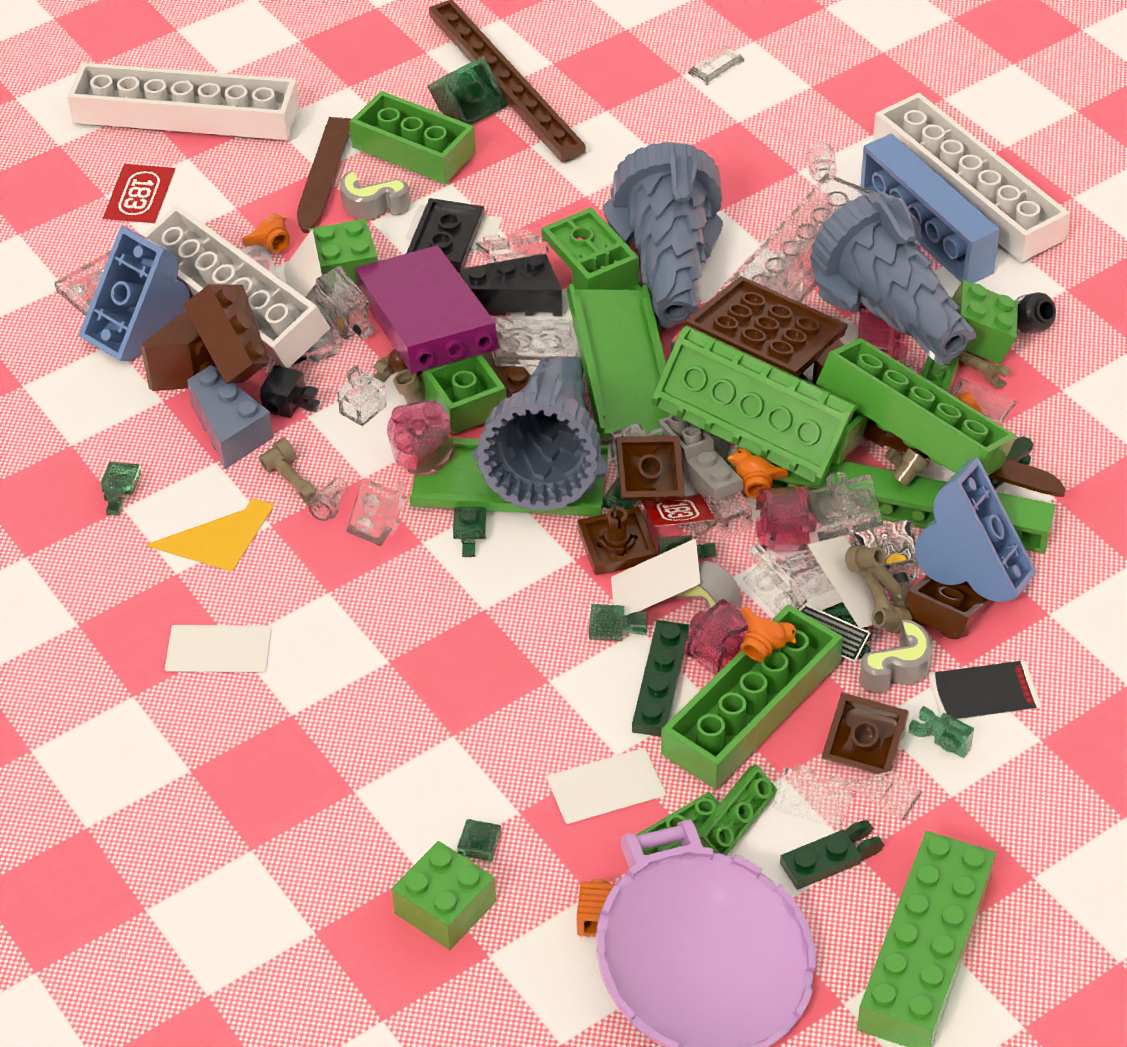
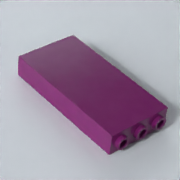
[354,245,499,374]

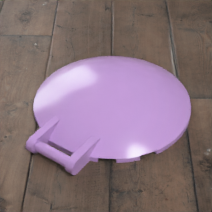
[596,819,816,1047]

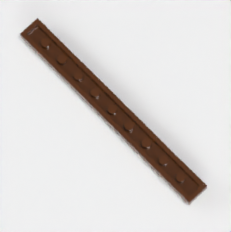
[429,0,586,163]

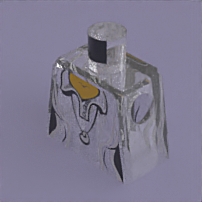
[315,266,375,339]
[849,519,919,590]

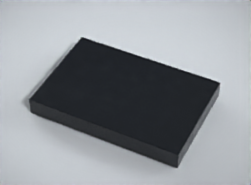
[406,198,485,272]

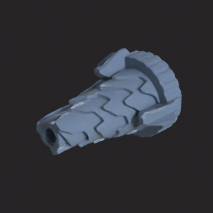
[603,142,723,328]
[810,193,976,365]
[472,357,608,511]

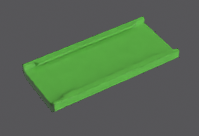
[566,284,671,441]
[651,326,858,486]
[409,436,608,516]

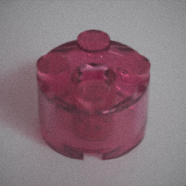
[387,401,455,475]
[756,486,816,553]
[684,599,748,676]

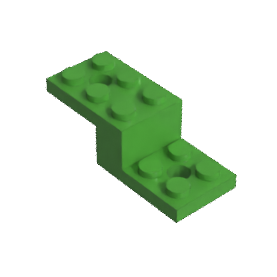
[541,207,668,332]

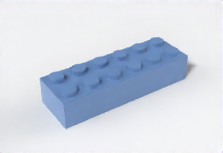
[860,133,1000,283]

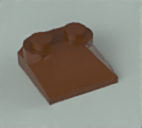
[615,436,685,503]
[905,576,992,639]
[821,692,909,777]

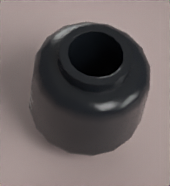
[1015,292,1056,333]

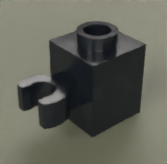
[260,365,320,418]

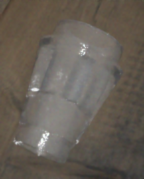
[309,477,348,521]

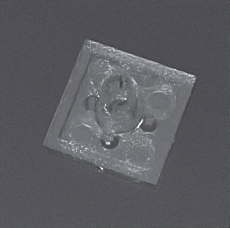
[808,472,884,541]

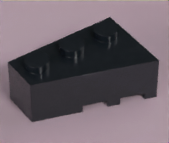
[459,252,562,317]

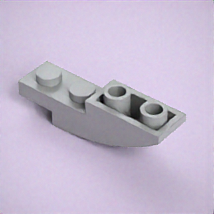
[658,414,744,500]

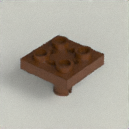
[577,507,658,575]

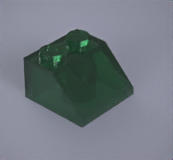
[427,56,509,125]

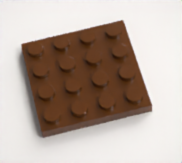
[684,276,848,377]

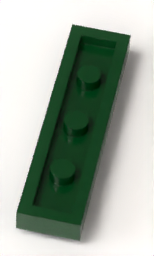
[632,620,690,737]

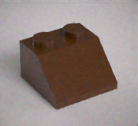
[140,311,217,391]

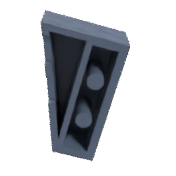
[187,365,274,469]

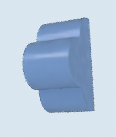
[78,226,190,361]
[915,457,1037,602]

